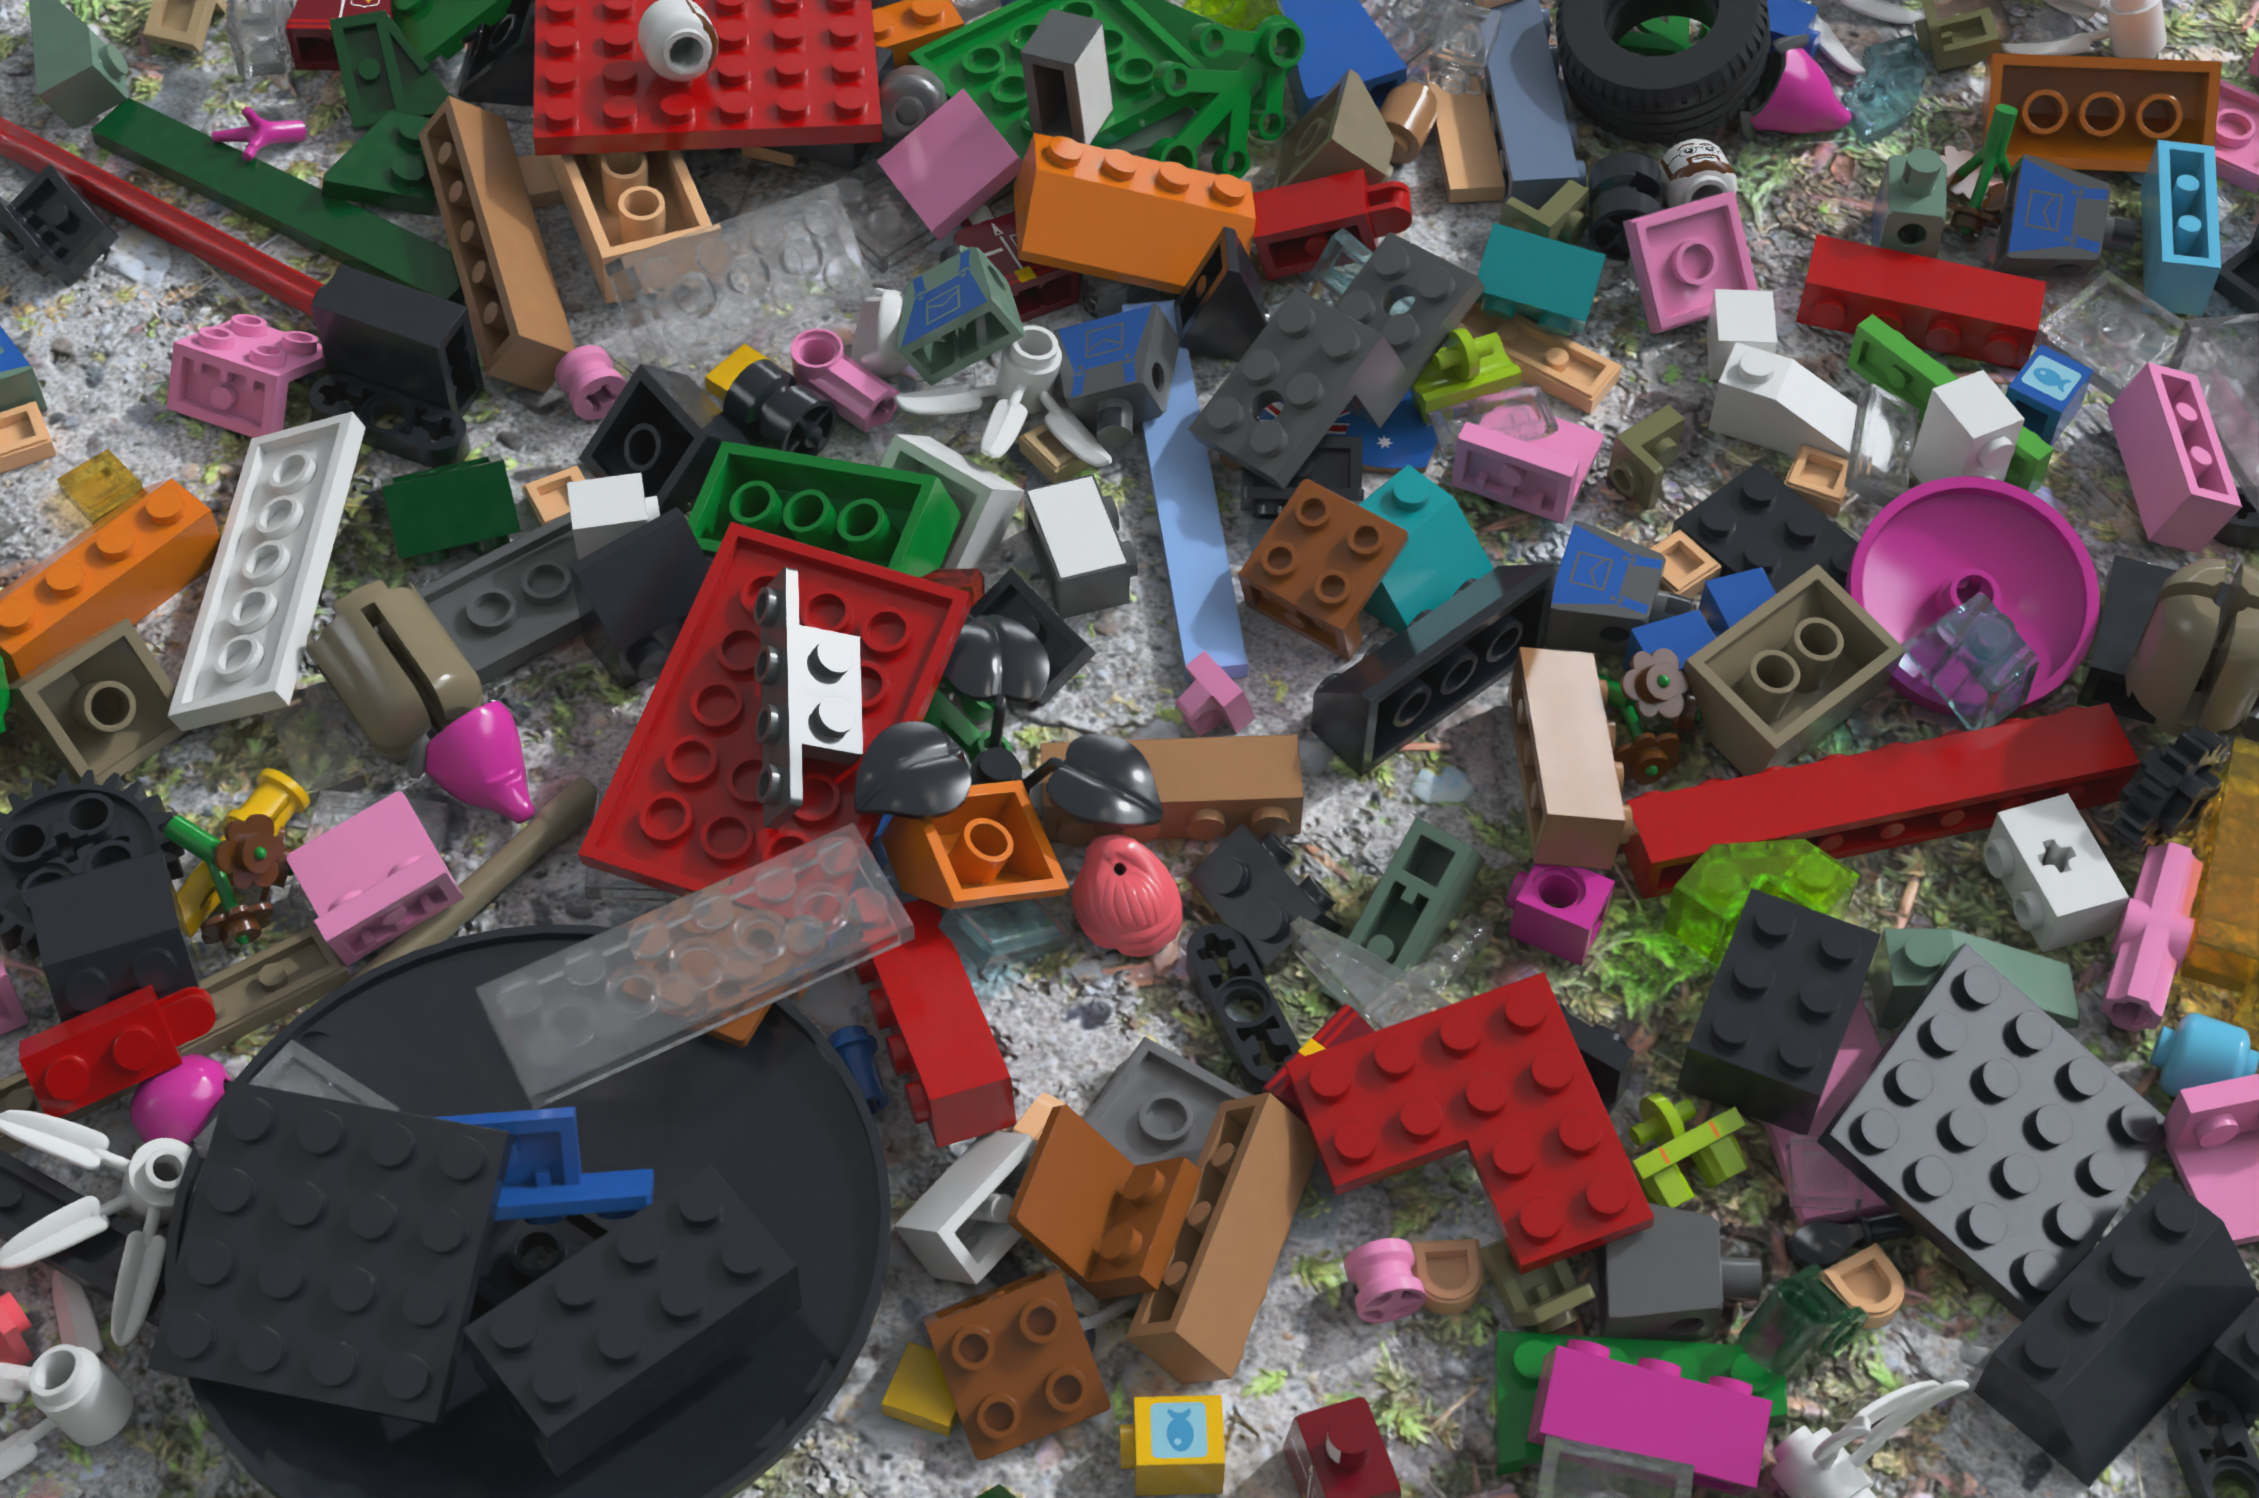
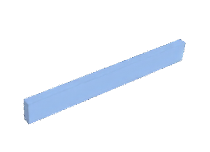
[1121,300,1248,683]

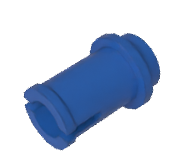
[827,1025,889,1115]

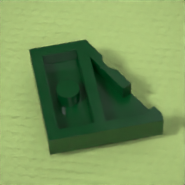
[329,10,455,132]
[321,111,435,216]

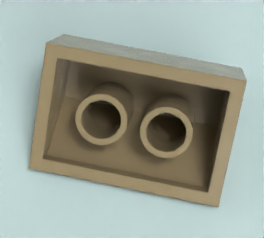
[1683,564,1907,776]

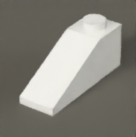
[1708,342,1896,483]

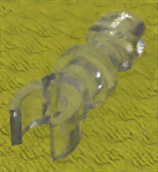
[1397,915,1493,1016]

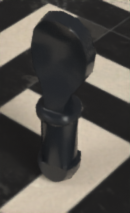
[1788,1210,1921,1268]

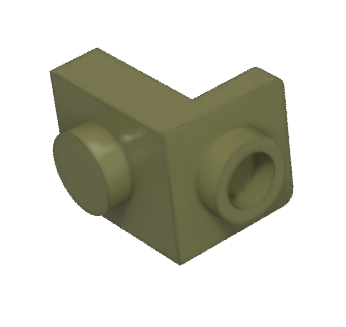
[1914,0,2001,72]
[1500,179,1589,245]
[1479,1237,1596,1333]

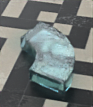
[1840,34,1926,145]

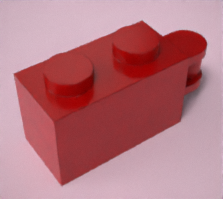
[1253,169,1412,280]
[19,984,216,1118]

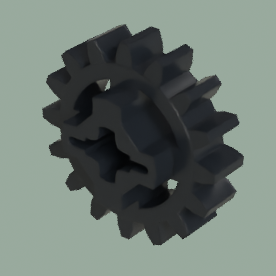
[2111,725,2229,856]

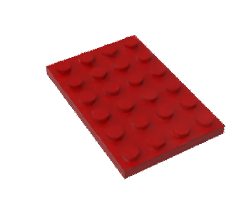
[533,0,882,156]
[578,522,972,943]

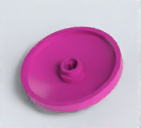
[1846,476,2100,719]

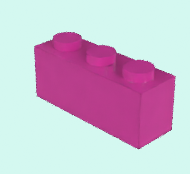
[1526,1339,1773,1496]

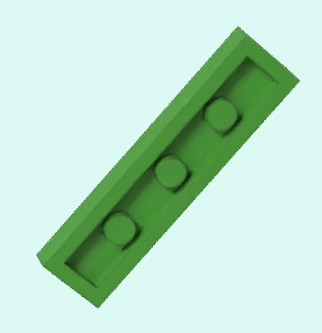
[1846,314,2054,494]

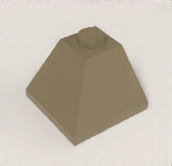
[1271,69,1395,189]
[9,618,189,785]

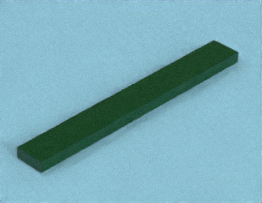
[91,97,465,304]

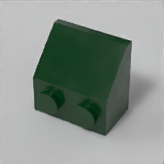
[380,454,521,566]

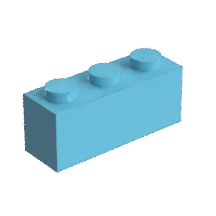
[2141,140,2221,316]

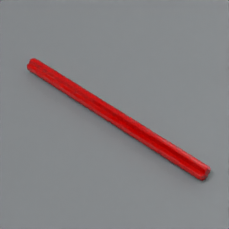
[0,117,324,317]

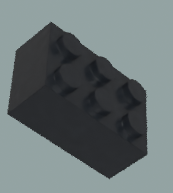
[1676,888,1881,1137]

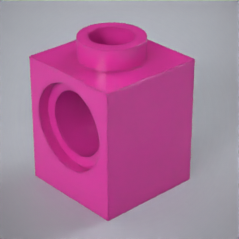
[1505,864,1615,966]

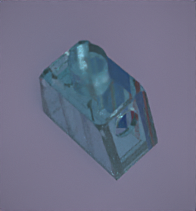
[1901,592,2039,731]

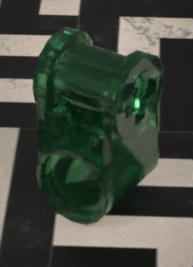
[1739,1263,1869,1376]

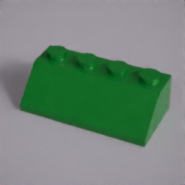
[687,441,962,578]

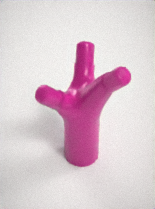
[211,106,306,161]

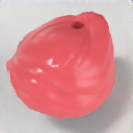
[1071,833,1183,957]

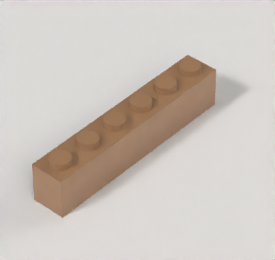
[418,96,575,394]

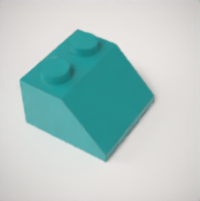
[1475,223,1606,336]
[1358,464,1494,634]

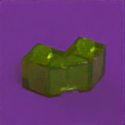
[1663,839,1860,965]

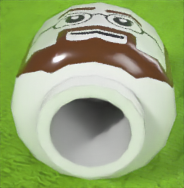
[638,0,719,81]
[1658,139,1737,208]

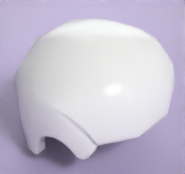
[851,288,909,378]

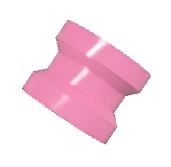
[554,345,626,420]
[1344,1238,1426,1323]

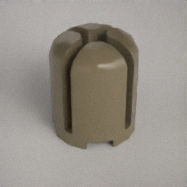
[2125,558,2259,737]
[306,580,483,762]

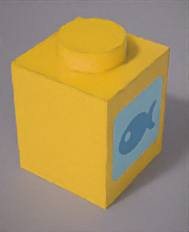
[1119,1395,1225,1496]

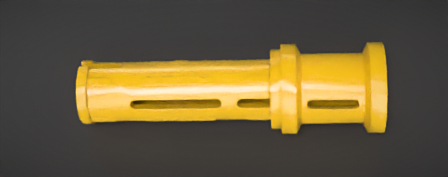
[176,768,310,939]

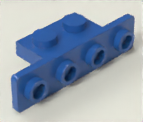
[432,1107,655,1225]

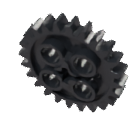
[0,770,185,961]

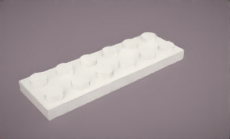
[168,411,366,731]

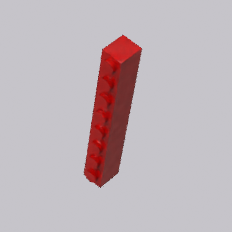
[1620,703,2140,900]

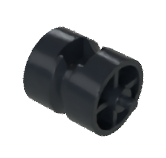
[1588,152,1663,262]
[723,359,837,456]

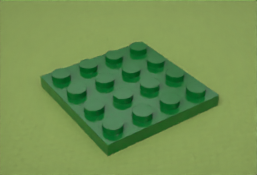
[908,0,1212,178]

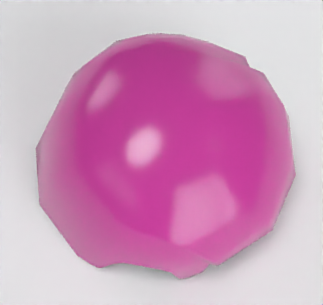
[129,1053,233,1144]

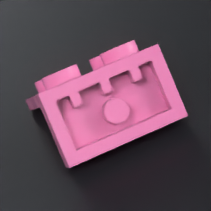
[166,314,327,438]
[1451,398,1604,524]
[287,791,464,966]
[2163,1074,2259,1246]

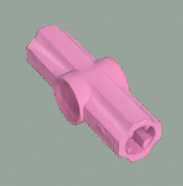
[2100,842,2203,1033]

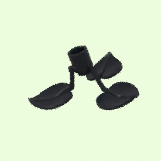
[854,614,1163,828]

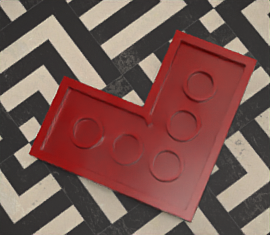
[1285,972,1655,1275]

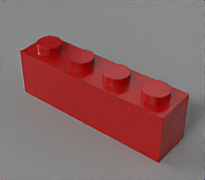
[1796,234,2046,370]
[850,899,1017,1148]

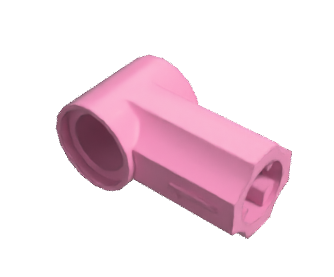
[790,328,900,435]

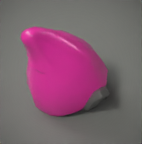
[1736,34,1852,142]
[407,700,535,824]

